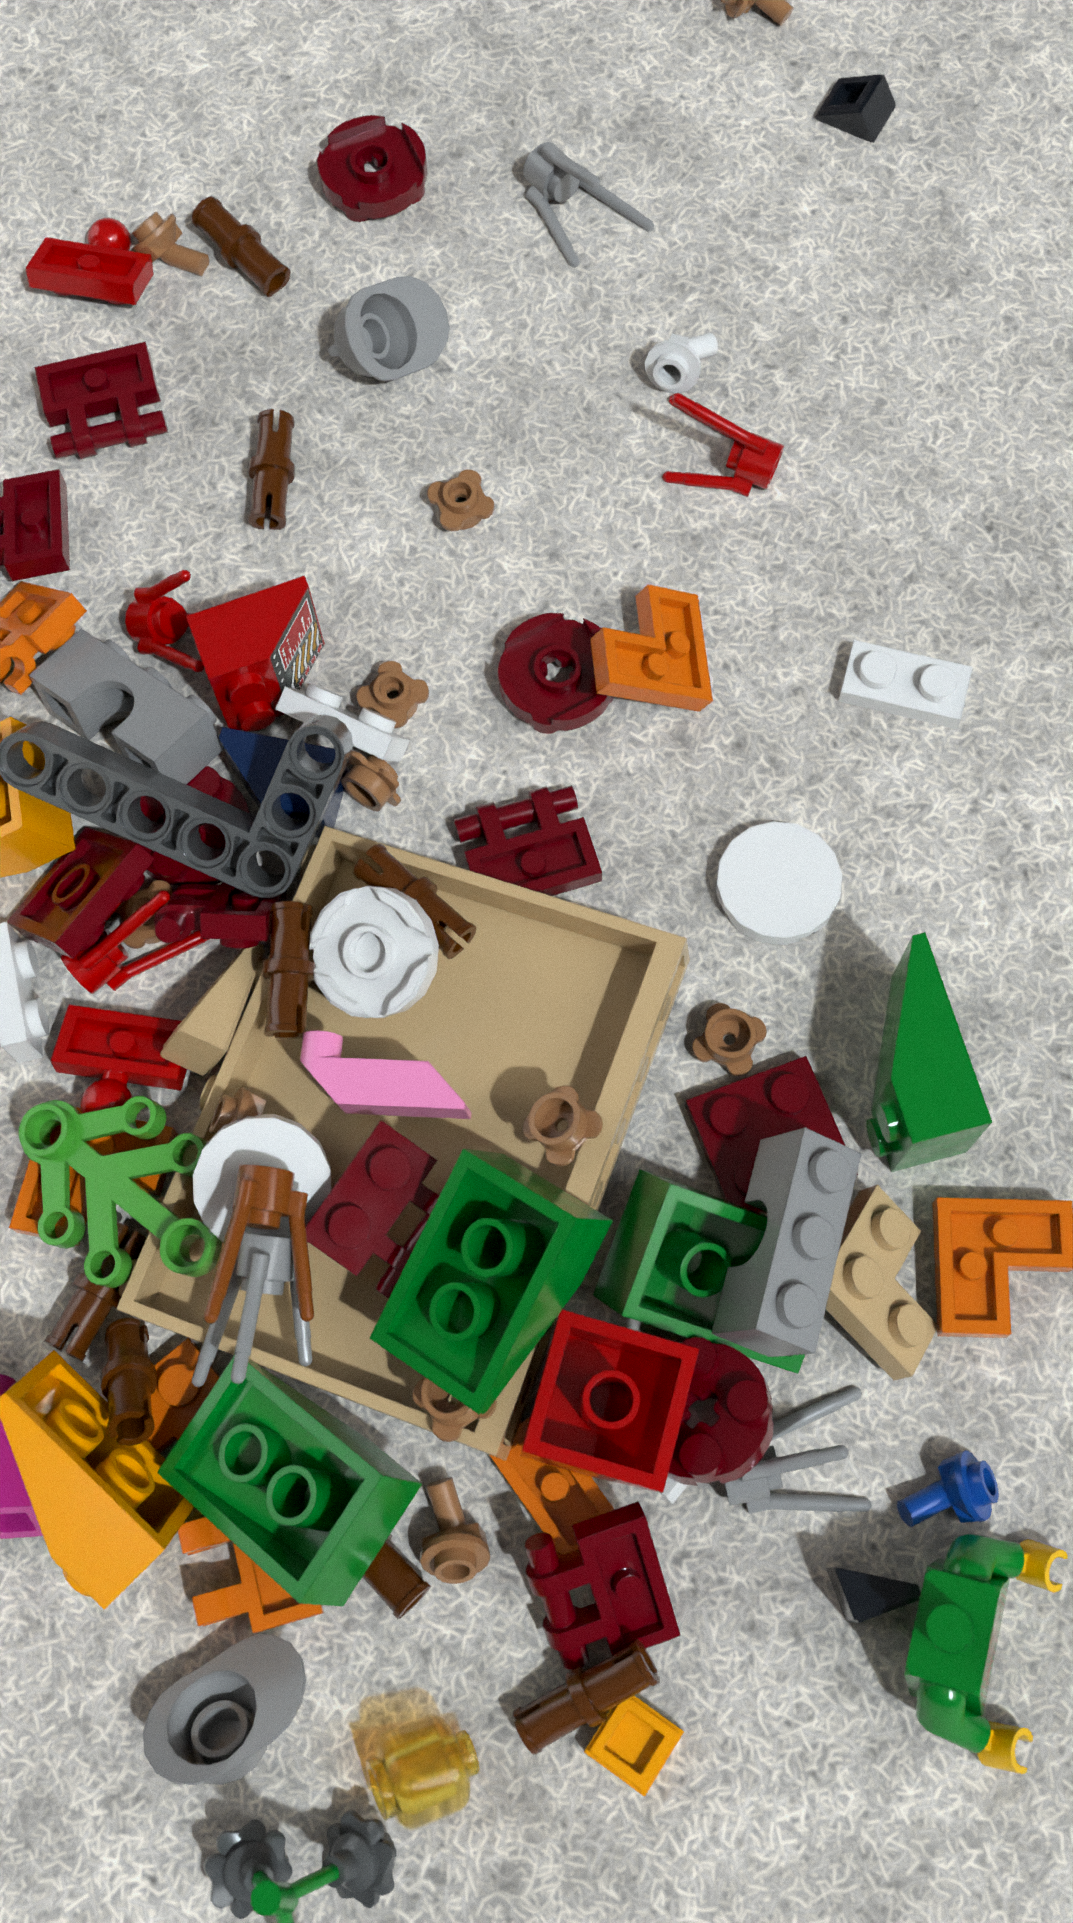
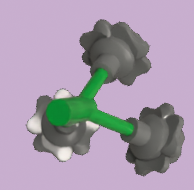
[203,1810,397,1923]

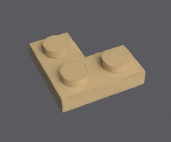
[826,1184,939,1381]

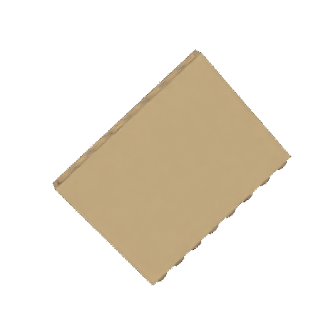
[116,826,690,1461]

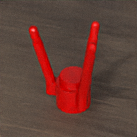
[662,393,784,497]
[125,570,204,672]
[60,891,209,994]

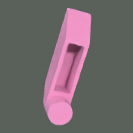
[300,1031,471,1119]

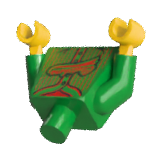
[904,1534,1068,1774]

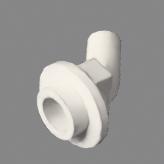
[645,333,718,393]

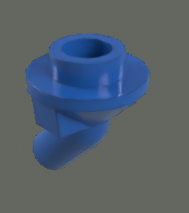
[897,1450,999,1527]

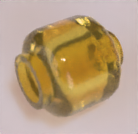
[366,1714,480,1831]

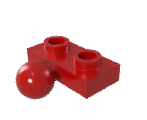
[25,217,154,305]
[50,1004,187,1113]

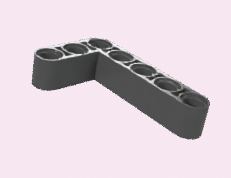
[0,715,353,898]

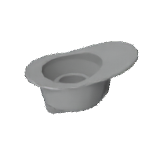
[328,276,450,381]
[143,1635,306,1785]

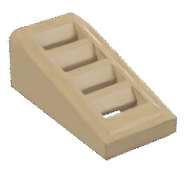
[160,943,265,1076]

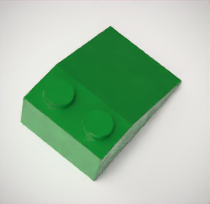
[866,932,992,1173]
[369,1148,613,1414]
[593,1169,805,1374]
[157,1355,422,1607]

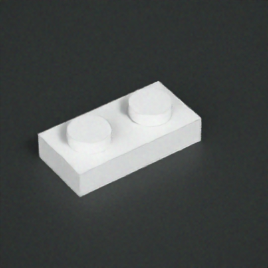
[838,640,973,729]
[276,682,410,762]
[0,922,50,1063]

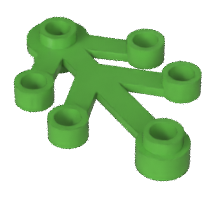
[19,1096,222,1288]

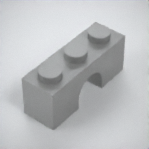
[29,628,223,785]
[711,1128,862,1357]

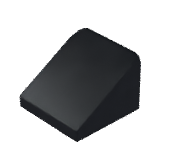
[815,74,896,143]
[827,1567,921,1623]

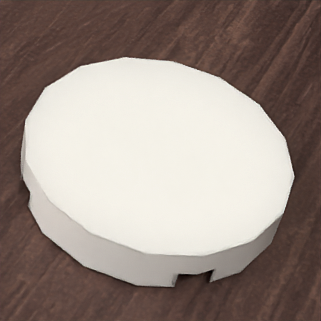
[716,821,842,945]
[309,886,439,1018]
[193,1114,331,1242]

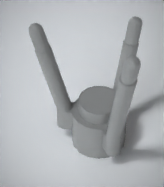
[523,142,654,267]
[192,1232,312,1387]
[724,1387,872,1514]

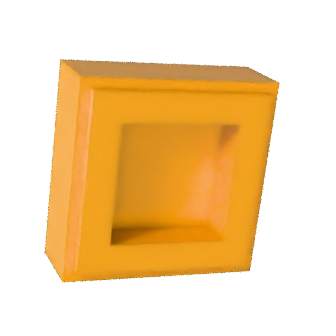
[584,1695,684,1797]

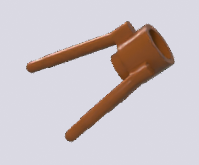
[204,1164,314,1324]

